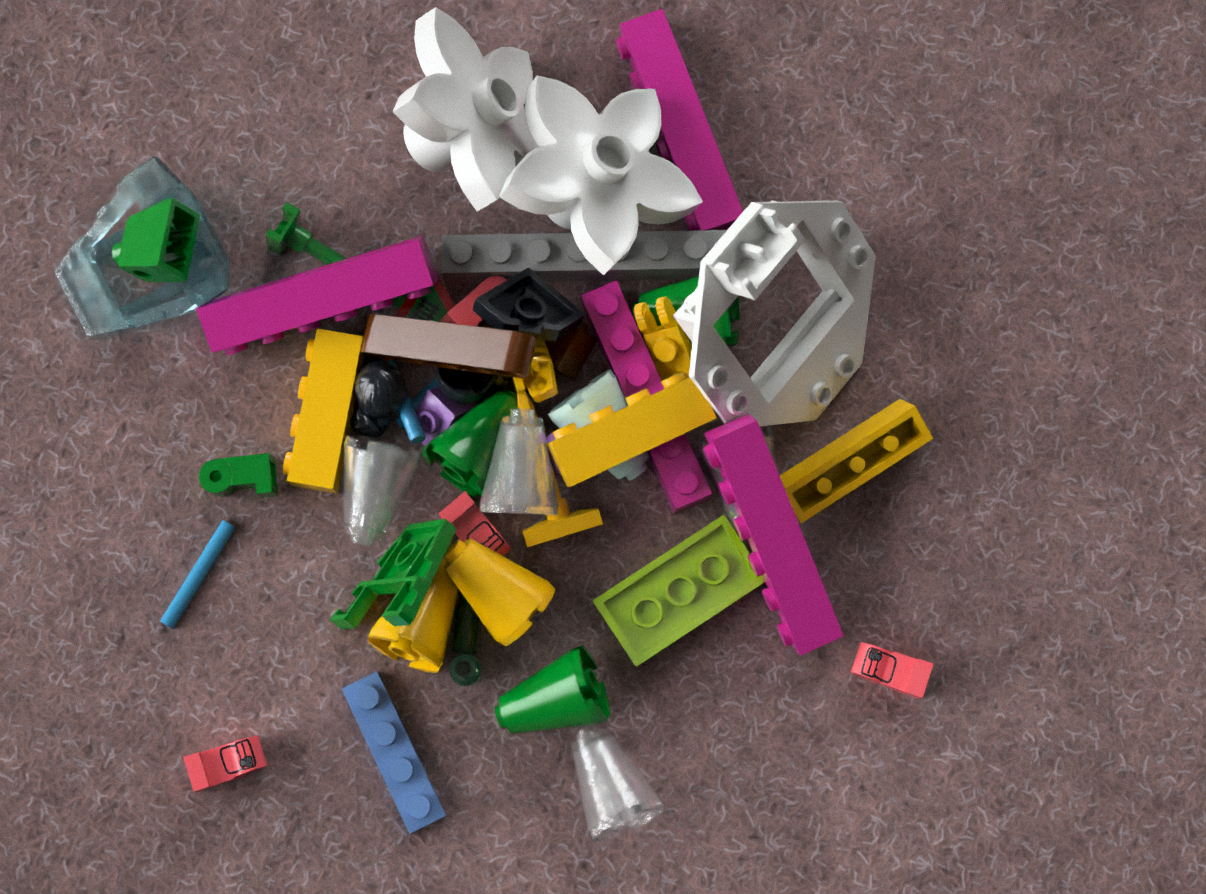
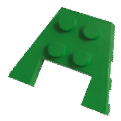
[330,519,457,629]

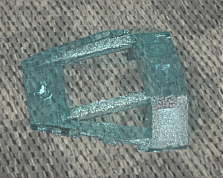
[54,156,229,337]

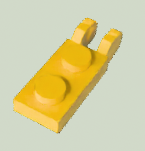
[633,296,692,381]

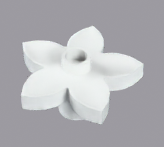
[393,7,539,211]
[499,75,703,275]

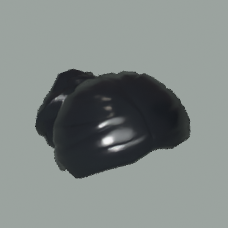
[350,360,408,437]
[435,367,510,404]

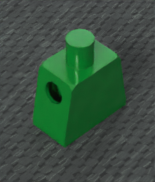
[112,198,200,282]

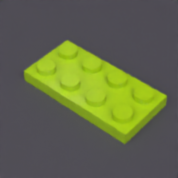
[592,515,765,668]

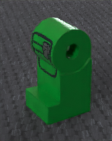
[199,453,278,498]

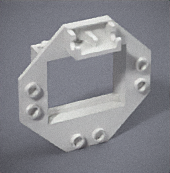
[673,200,876,426]

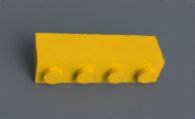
[283,328,365,494]
[547,372,717,487]
[780,399,934,523]

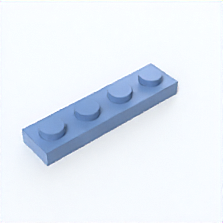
[342,671,447,834]

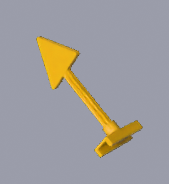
[512,377,603,548]

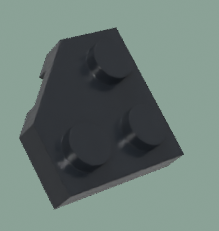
[472,267,585,342]

